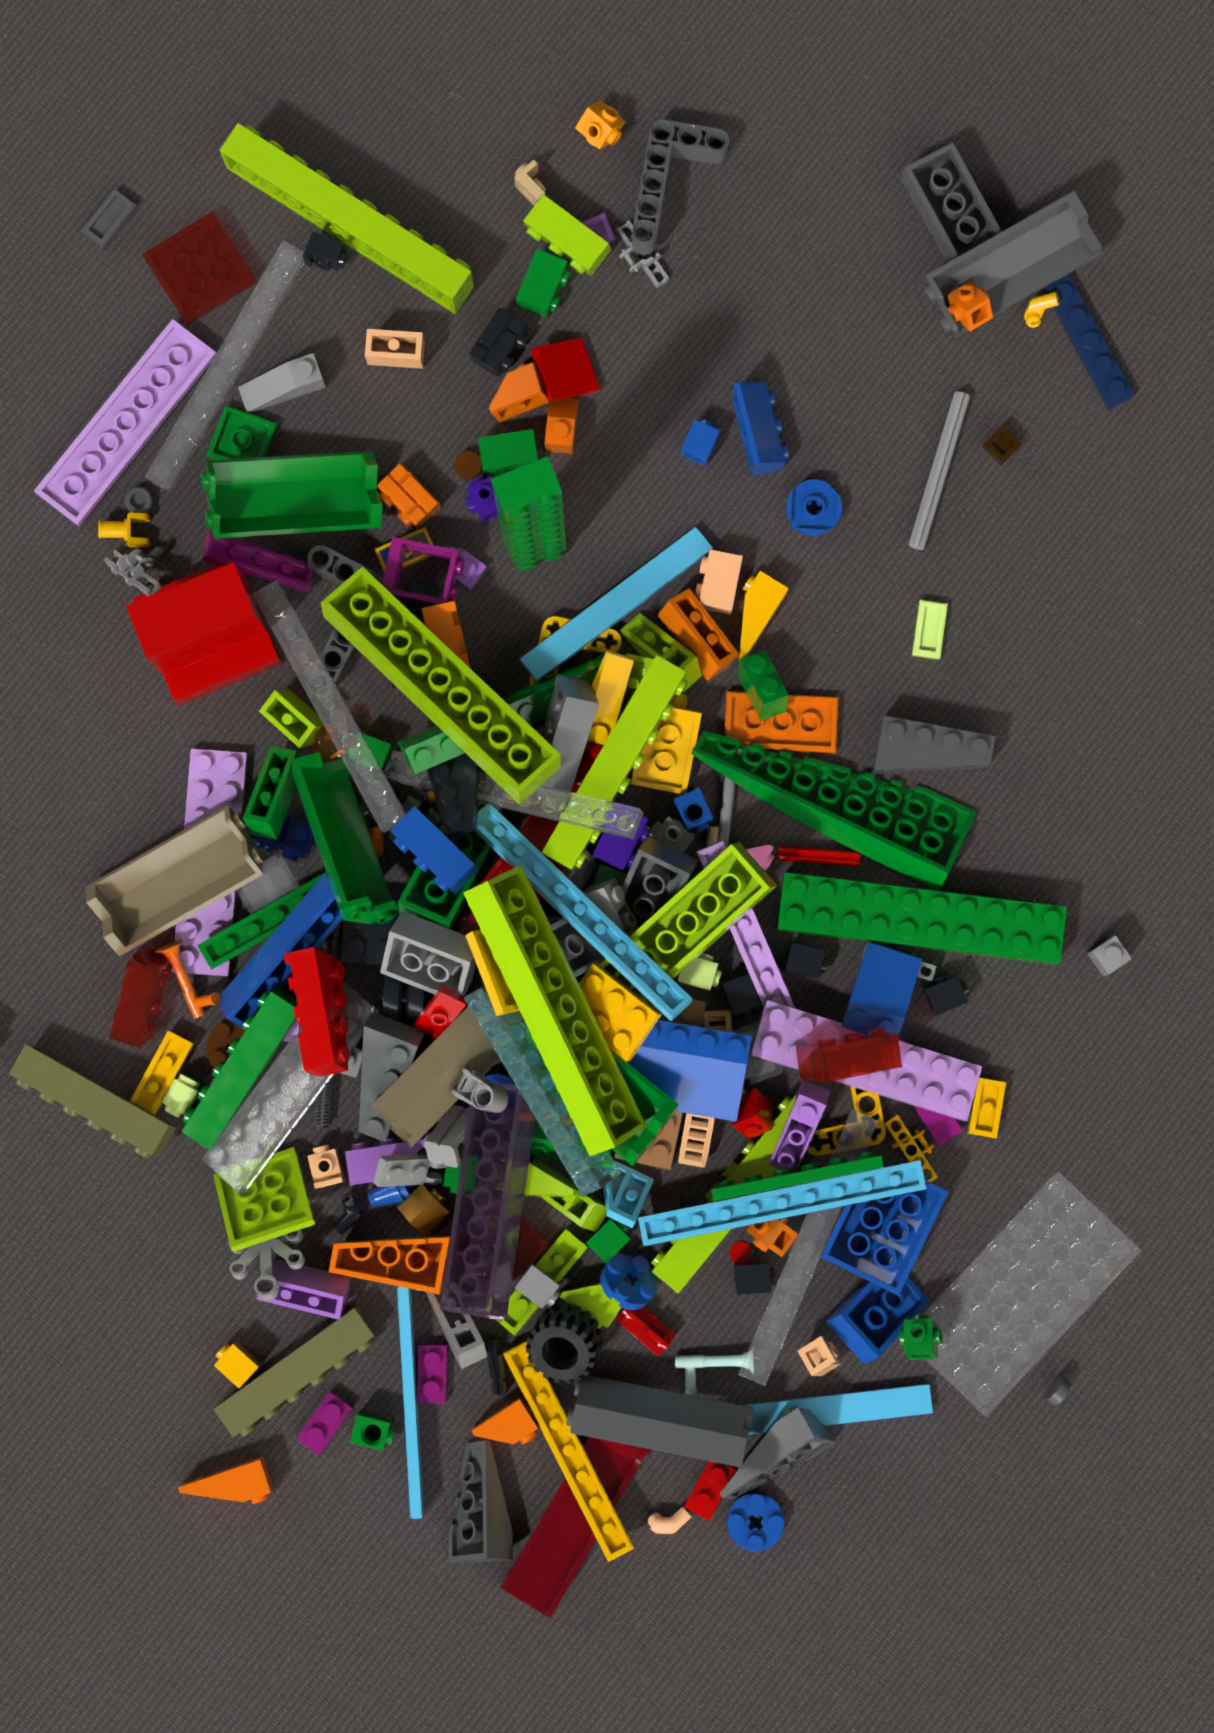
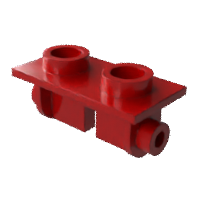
[615,1307,676,1357]

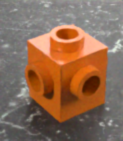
[948,280,993,332]
[746,1218,798,1257]

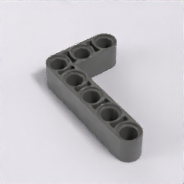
[632,120,729,255]
[307,545,383,698]

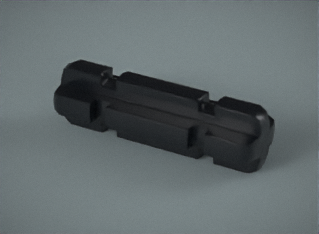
[485,1338,508,1395]

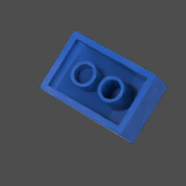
[841,941,922,1045]
[826,1277,930,1364]

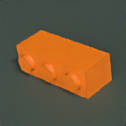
[658,588,740,681]

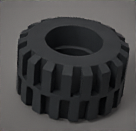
[526,1303,604,1384]

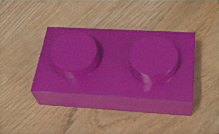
[417,1344,448,1404]
[296,1390,353,1455]

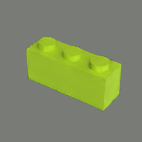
[523,194,611,276]

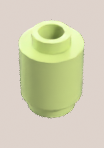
[162,1073,200,1118]

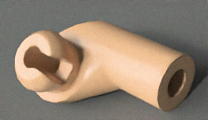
[648,1506,692,1534]

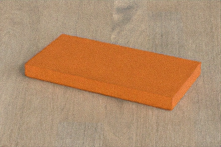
[724,691,838,754]

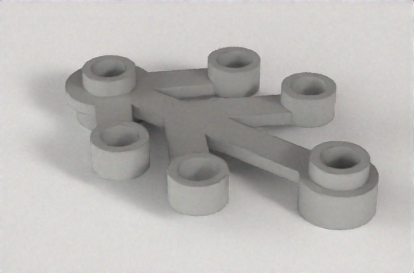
[228,1229,305,1301]

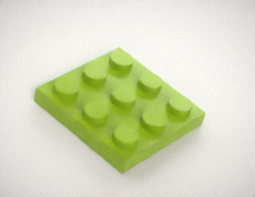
[213,1147,315,1252]

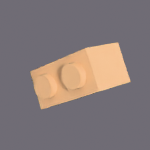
[365,329,425,369]
[695,550,743,615]

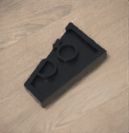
[427,753,480,841]

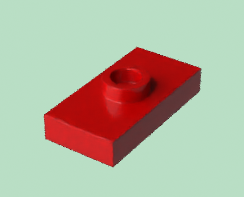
[414,985,467,1039]

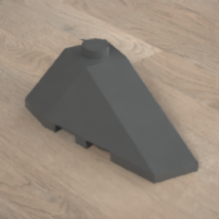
[720,1406,837,1500]
[448,1440,513,1563]

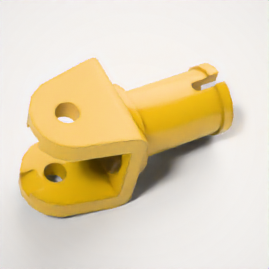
[98,512,150,547]

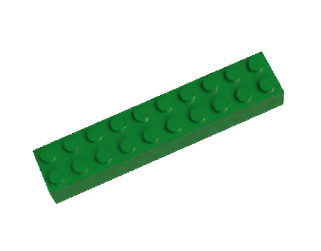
[491,456,567,572]
[776,872,1067,965]

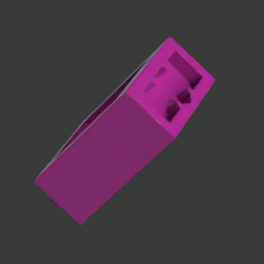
[382,537,464,606]

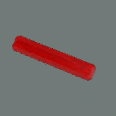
[777,846,860,867]

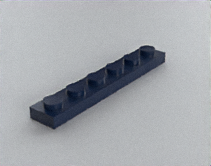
[1043,274,1135,411]

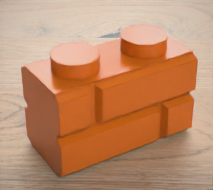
[377,463,441,530]

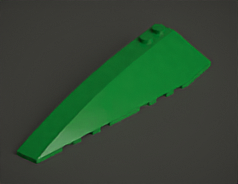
[691,731,977,891]

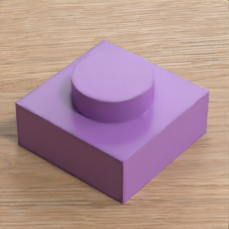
[456,550,487,590]

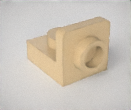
[514,159,546,206]

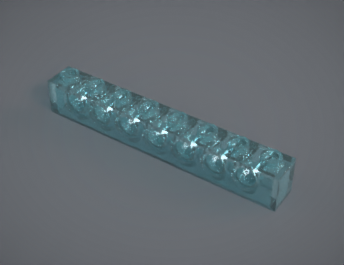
[464,985,621,1196]

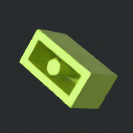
[259,688,328,748]

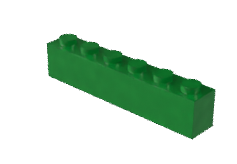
[181,987,298,1150]

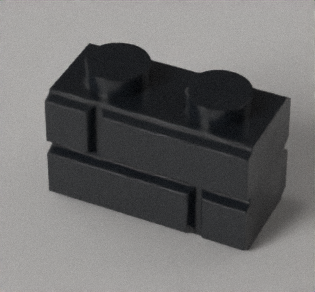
[469,308,529,377]

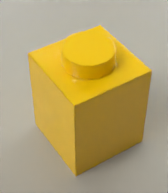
[214,1342,262,1388]

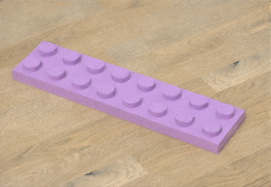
[34,319,217,527]
[172,749,248,977]
[750,1000,982,1121]

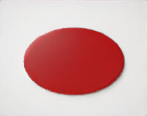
[729,1241,752,1264]

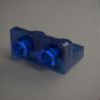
[251,816,315,862]

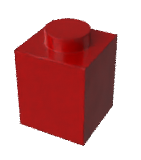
[733,1088,772,1139]

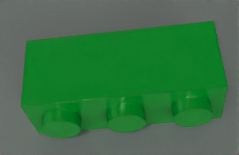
[243,746,299,840]

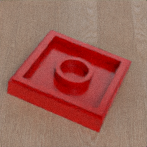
[531,338,600,402]

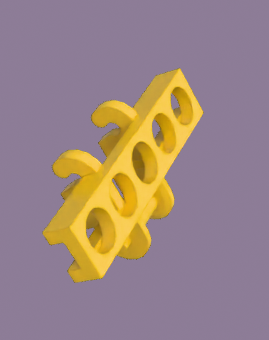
[884,1115,938,1182]

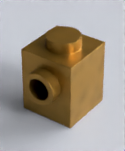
[397,1184,450,1237]

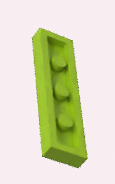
[493,1229,588,1336]

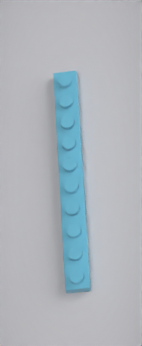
[475,803,693,1021]
[638,1161,926,1246]

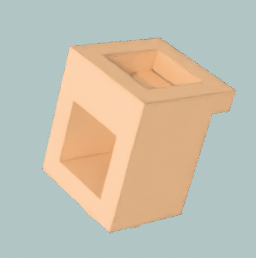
[307,1145,345,1189]
[798,1336,840,1376]

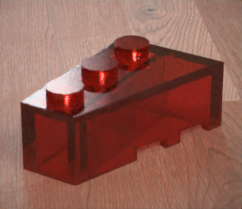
[109,946,172,1048]
[795,1028,902,1082]

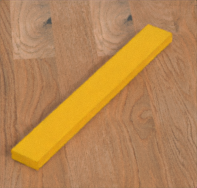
[503,1342,634,1562]

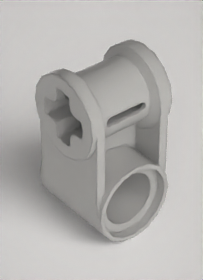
[451,1066,508,1113]

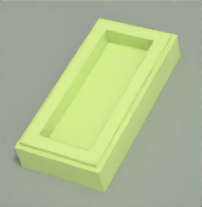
[912,600,948,660]

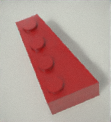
[284,947,350,1077]

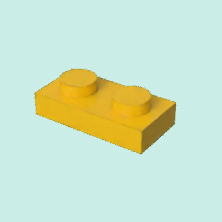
[967,1078,1006,1139]

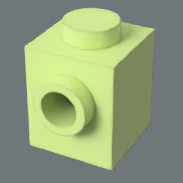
[677,953,722,992]

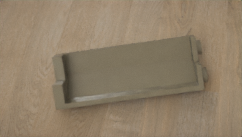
[85,805,264,957]
[372,988,525,1149]

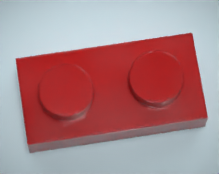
[684,1461,736,1521]

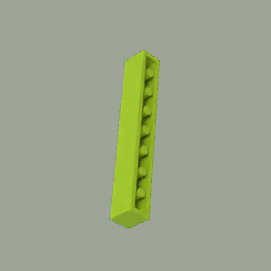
[542,655,688,871]
[651,1094,823,1294]

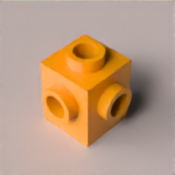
[575,100,626,149]

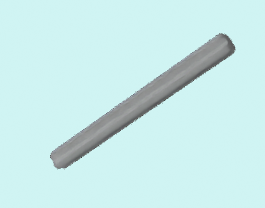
[909,391,970,550]

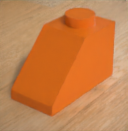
[489,363,549,423]
[545,398,578,454]
[471,1397,539,1445]

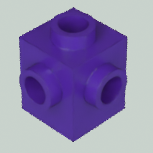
[464,476,498,524]

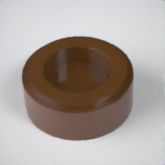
[454,451,482,480]

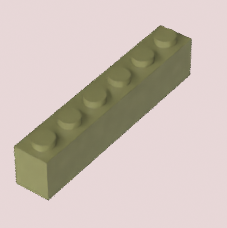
[9,1044,176,1159]
[213,1306,376,1437]

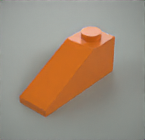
[178,1456,274,1504]

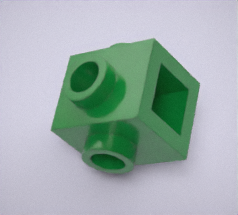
[899,1314,943,1360]

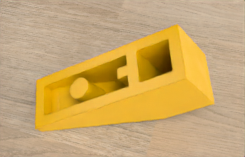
[738,571,789,661]
[588,651,634,745]

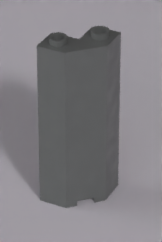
[924,191,1102,338]
[566,1374,753,1468]

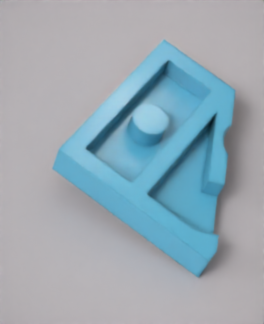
[601,1159,654,1228]

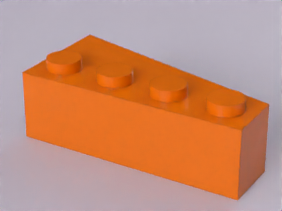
[421,601,470,668]
[329,1235,457,1294]

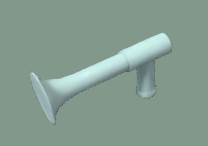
[675,1345,755,1394]

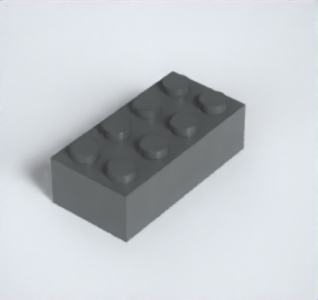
[901,143,1002,263]

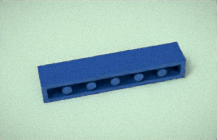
[218,874,342,1027]

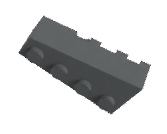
[532,674,599,805]
[871,715,995,774]
[359,1012,425,1142]

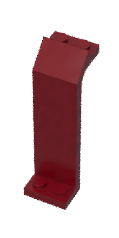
[499,1437,652,1618]

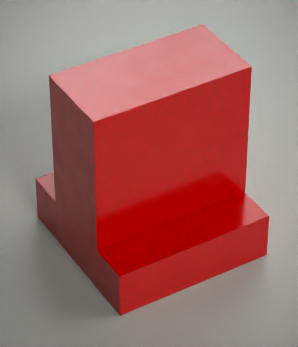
[126,562,282,706]

